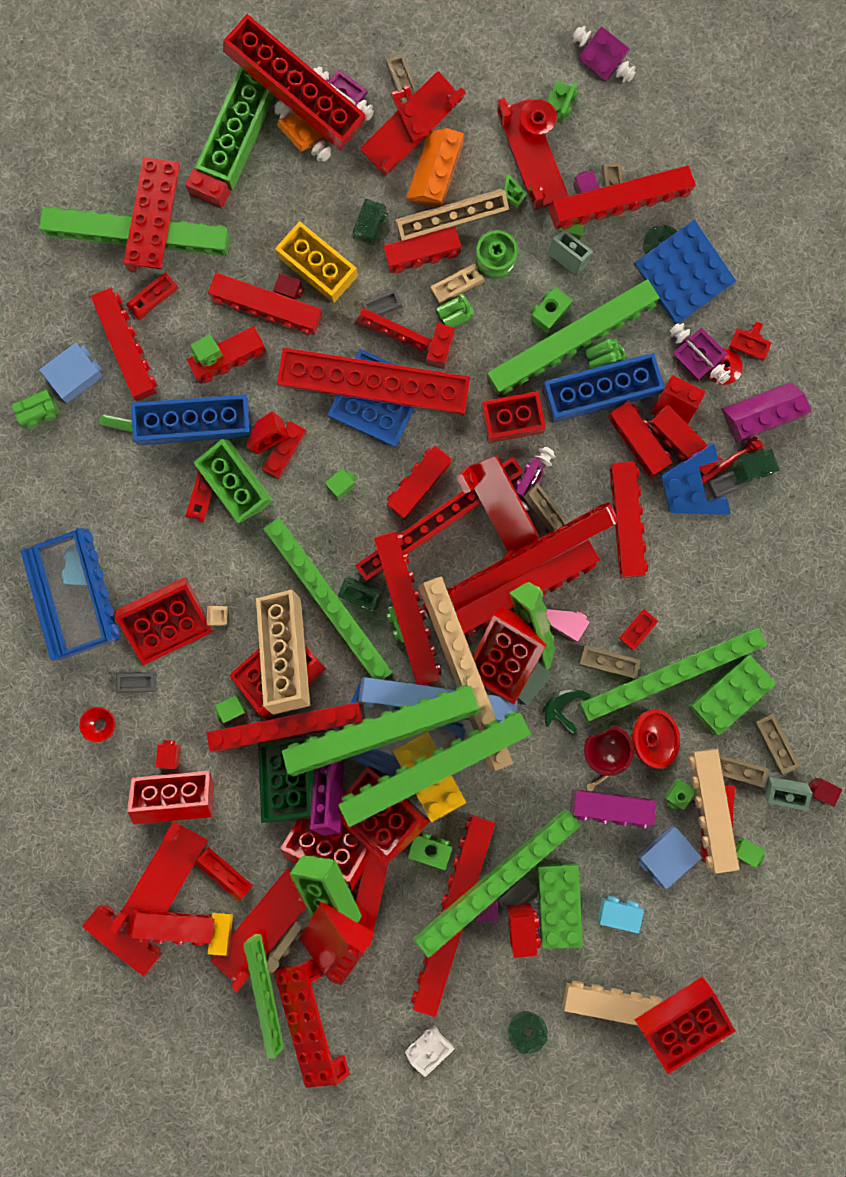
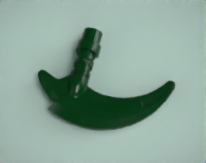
[542,689,591,734]

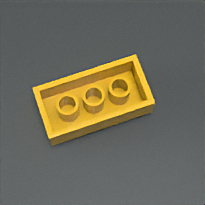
[275,221,358,304]
[393,731,466,822]

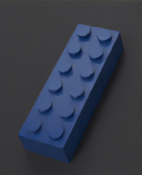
[542,353,665,423]
[131,394,251,446]

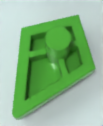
[504,174,527,208]

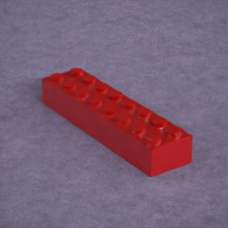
[223,14,366,151]
[455,540,600,638]

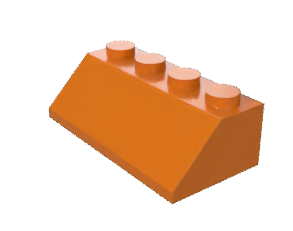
[406,128,464,208]

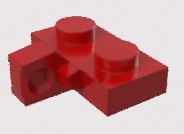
[728,321,772,361]

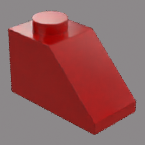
[246,411,288,455]

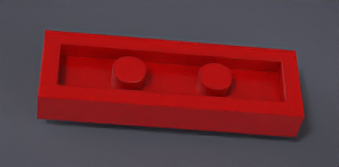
[262,421,307,479]
[195,847,253,902]

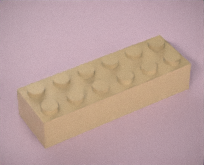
[256,590,310,714]

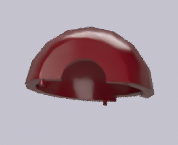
[584,726,635,776]

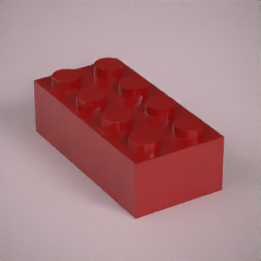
[127,771,214,824]

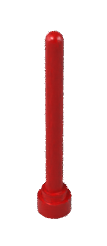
[701,436,763,484]

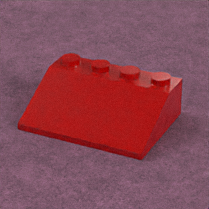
[115,577,213,665]
[473,606,547,705]
[229,645,326,720]
[341,766,430,866]
[280,819,370,891]
[299,901,374,985]
[634,976,736,1075]

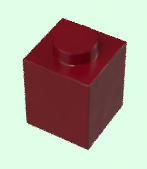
[273,273,304,300]
[808,777,843,807]

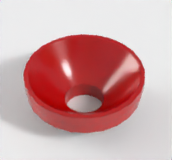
[79,707,116,742]

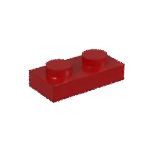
[618,609,659,650]

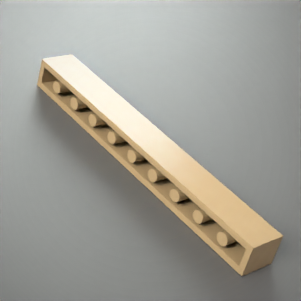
[419,576,513,771]

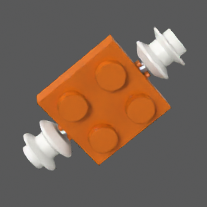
[274,101,331,162]

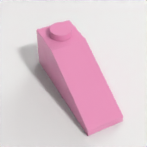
[546,609,590,643]

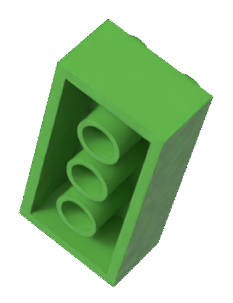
[688,654,776,736]
[290,855,362,923]
[537,863,583,949]

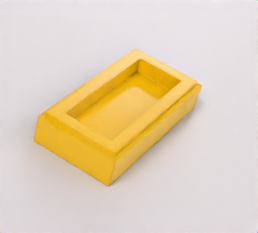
[208,913,233,956]

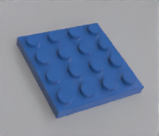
[634,219,736,325]
[328,349,415,448]

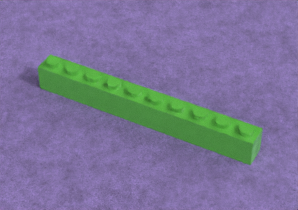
[39,207,230,256]
[486,279,660,396]
[263,517,393,680]
[578,628,767,721]
[282,685,482,776]
[338,710,532,827]
[412,810,581,958]

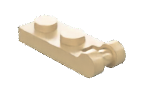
[430,264,485,305]

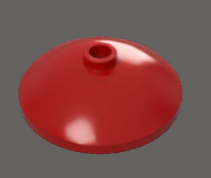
[632,709,680,769]

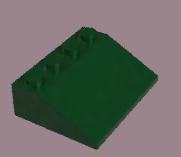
[258,736,314,823]

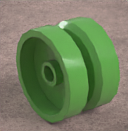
[475,230,518,279]

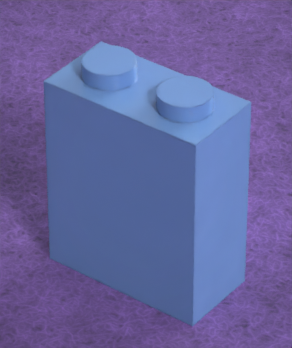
[39,343,103,403]
[637,825,702,889]

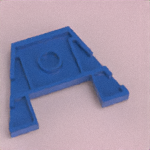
[661,443,730,515]

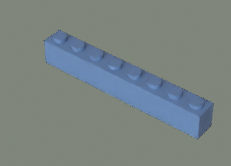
[359,677,518,722]

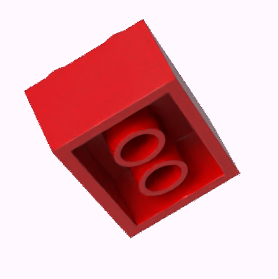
[481,391,546,444]

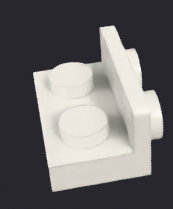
[405,1025,454,1077]

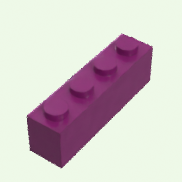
[310,759,344,836]

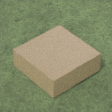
[207,606,228,626]

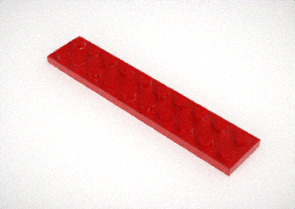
[277,347,470,415]

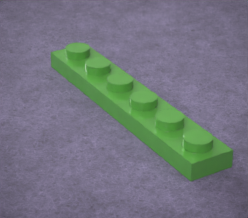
[244,934,284,1058]

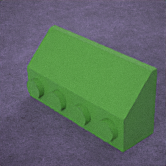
[193,439,274,523]
[510,582,555,670]

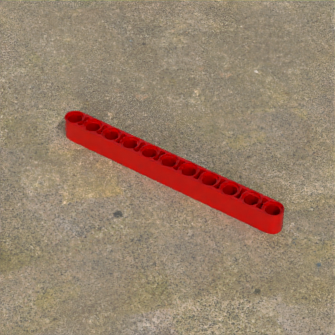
[422,502,619,622]

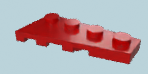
[354,308,432,351]

